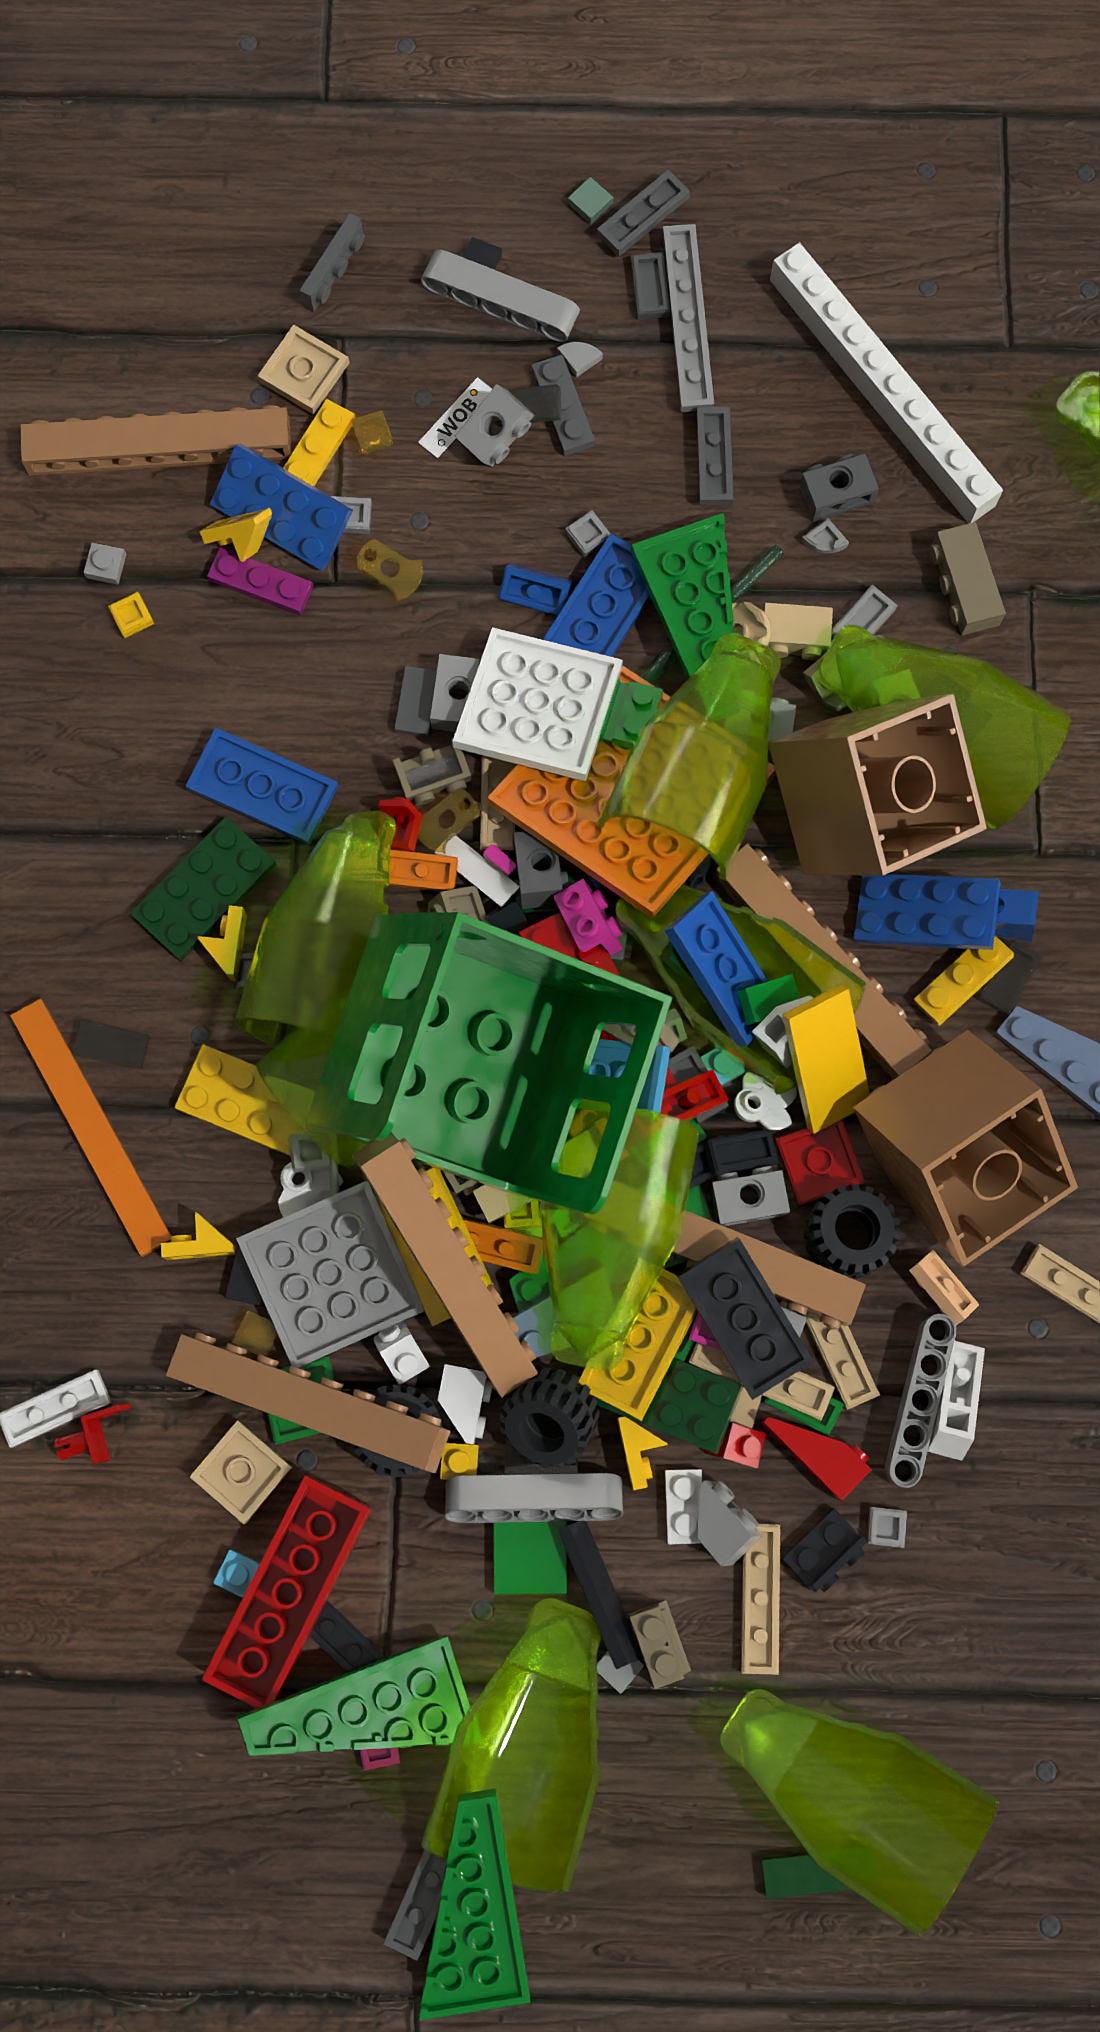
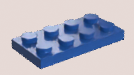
[210,444,353,570]
[543,533,651,657]
[185,727,339,845]
[854,874,1001,950]
[664,891,768,1047]

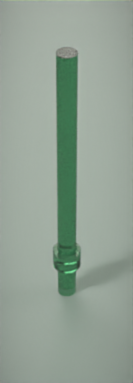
[640,545,784,684]

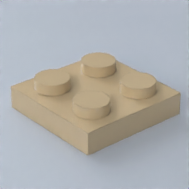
[258,325,349,414]
[190,1420,293,1524]

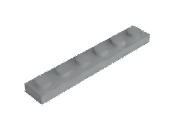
[662,224,714,412]

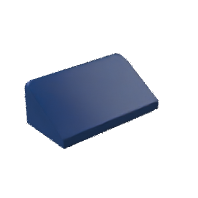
[498,563,573,615]

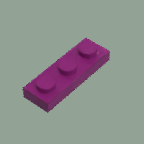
[207,547,313,616]

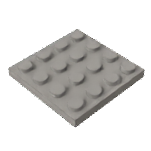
[236,1181,425,1368]

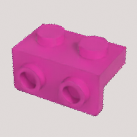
[554,879,623,956]

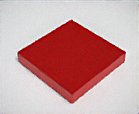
[774,1119,865,1206]

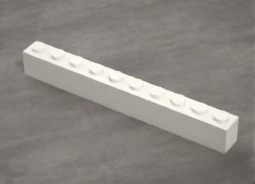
[770,242,1003,524]

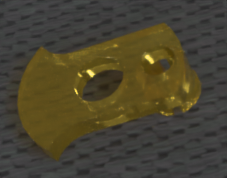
[356,538,423,602]
[418,788,481,853]

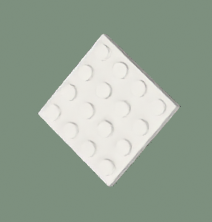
[453,627,623,781]

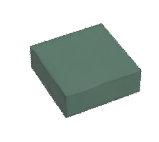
[568,177,614,224]

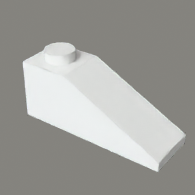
[928,1341,985,1461]

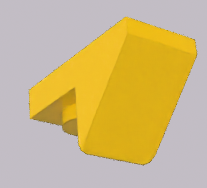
[200,508,272,562]
[197,905,247,982]
[161,1212,237,1260]
[617,1417,668,1490]

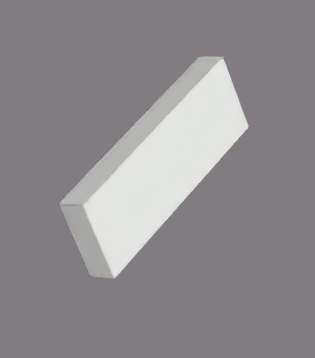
[0,1370,112,1448]

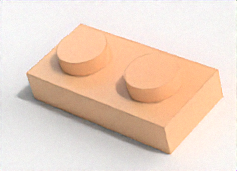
[909,1250,979,1326]

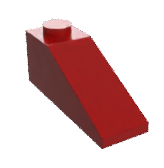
[625,1069,729,1150]
[760,1417,872,1501]

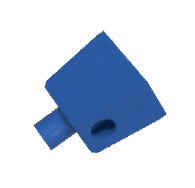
[995,889,1039,942]

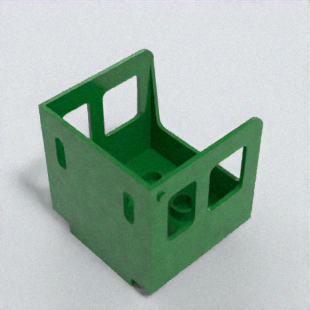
[305,912,672,1215]

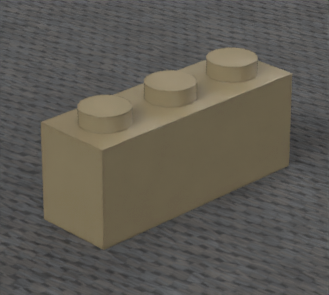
[930,522,1006,636]

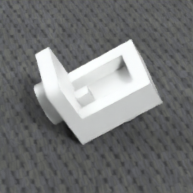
[373,1321,430,1385]

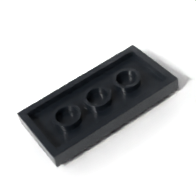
[676,1237,814,1400]

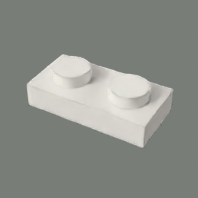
[665,1469,702,1544]

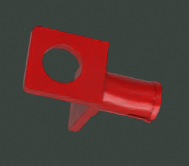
[55,1403,131,1464]

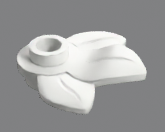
[734,1063,798,1130]
[278,1162,343,1217]

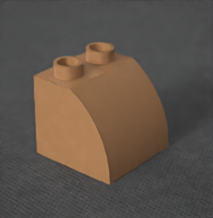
[768,694,987,876]
[853,1030,1078,1267]

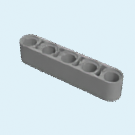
[421,250,580,342]
[884,1314,956,1488]
[445,1473,623,1523]

